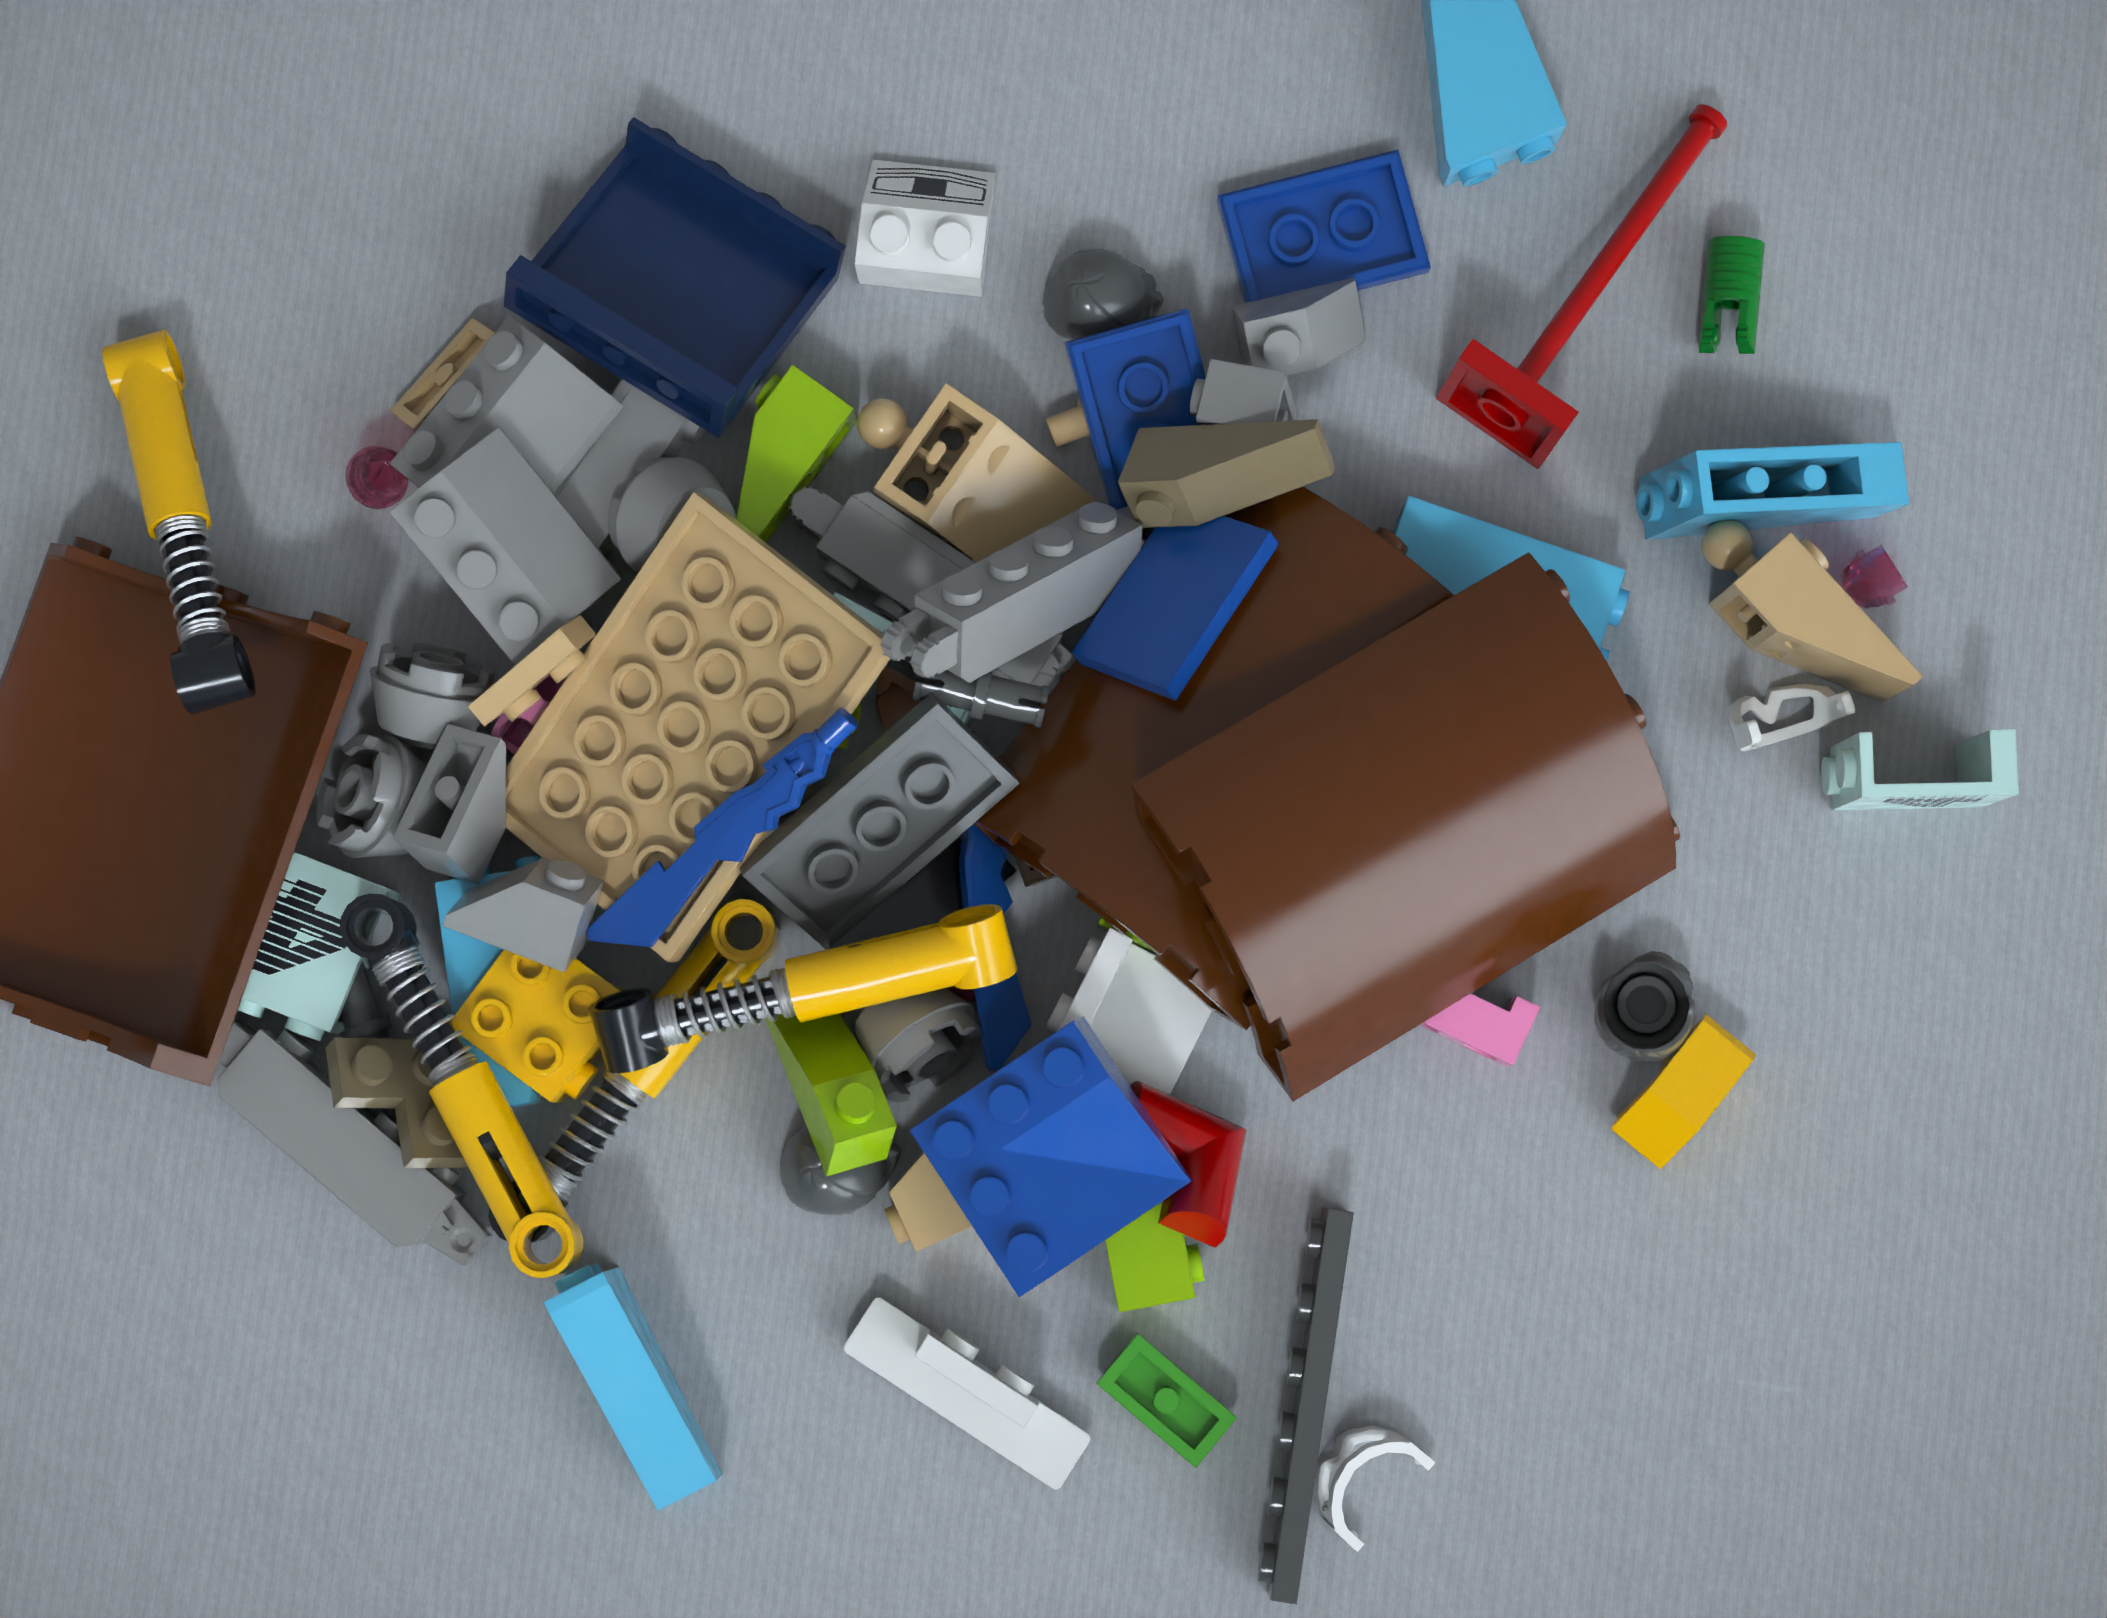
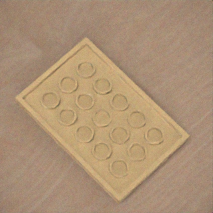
[506,492,891,962]

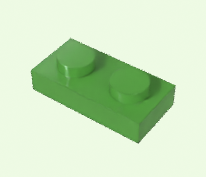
[1096,1332,1237,1468]

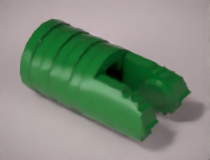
[1699,236,1765,354]

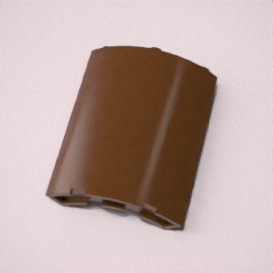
[973,486,1454,1030]
[0,536,368,1087]
[1131,552,1680,1101]

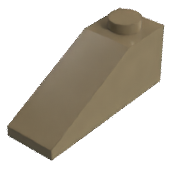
[1118,419,1336,528]

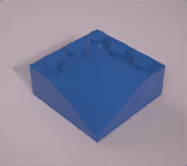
[910,1016,1192,1297]

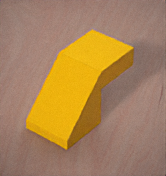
[1610,1014,1756,1170]

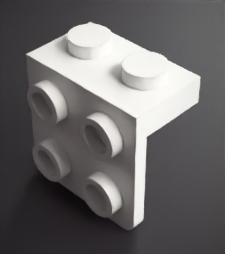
[1046,928,1212,1095]

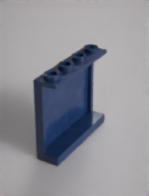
[504,117,846,438]

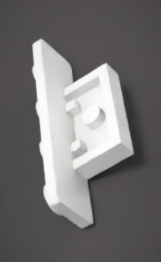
[844,1297,1091,1490]

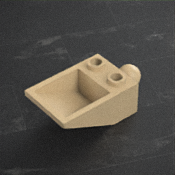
[857,383,1099,562]
[1701,520,1923,702]

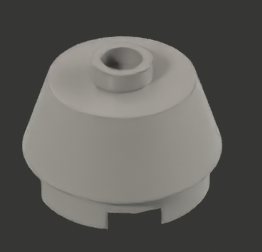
[608,457,737,573]
[370,643,496,750]
[316,734,427,858]
[854,988,981,1102]

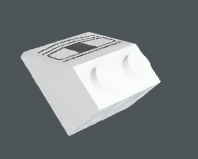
[855,160,996,297]

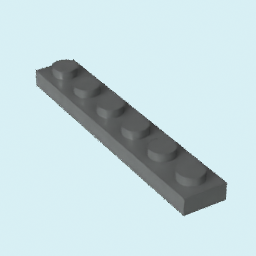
[1257,1207,1354,1605]

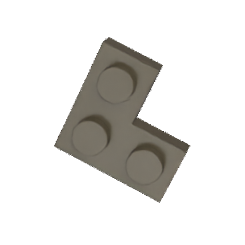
[325,1037,467,1168]

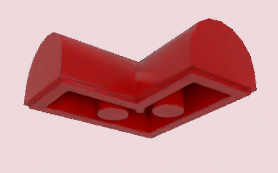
[1130,1081,1247,1248]

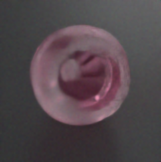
[345,446,408,509]
[1841,544,1908,609]

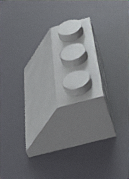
[390,315,624,493]
[390,427,622,665]

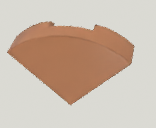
[876,665,922,732]

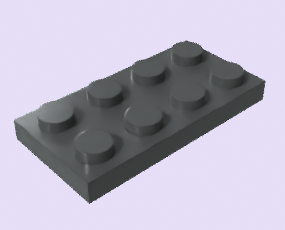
[740,692,1020,949]

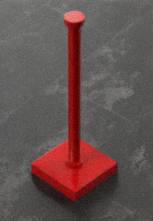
[1436,104,1727,469]

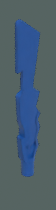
[586,707,858,947]
[959,730,1032,1072]

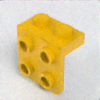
[452,950,623,1103]

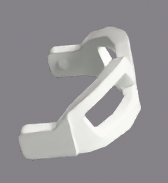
[1728,683,1855,752]
[1314,1425,1435,1552]

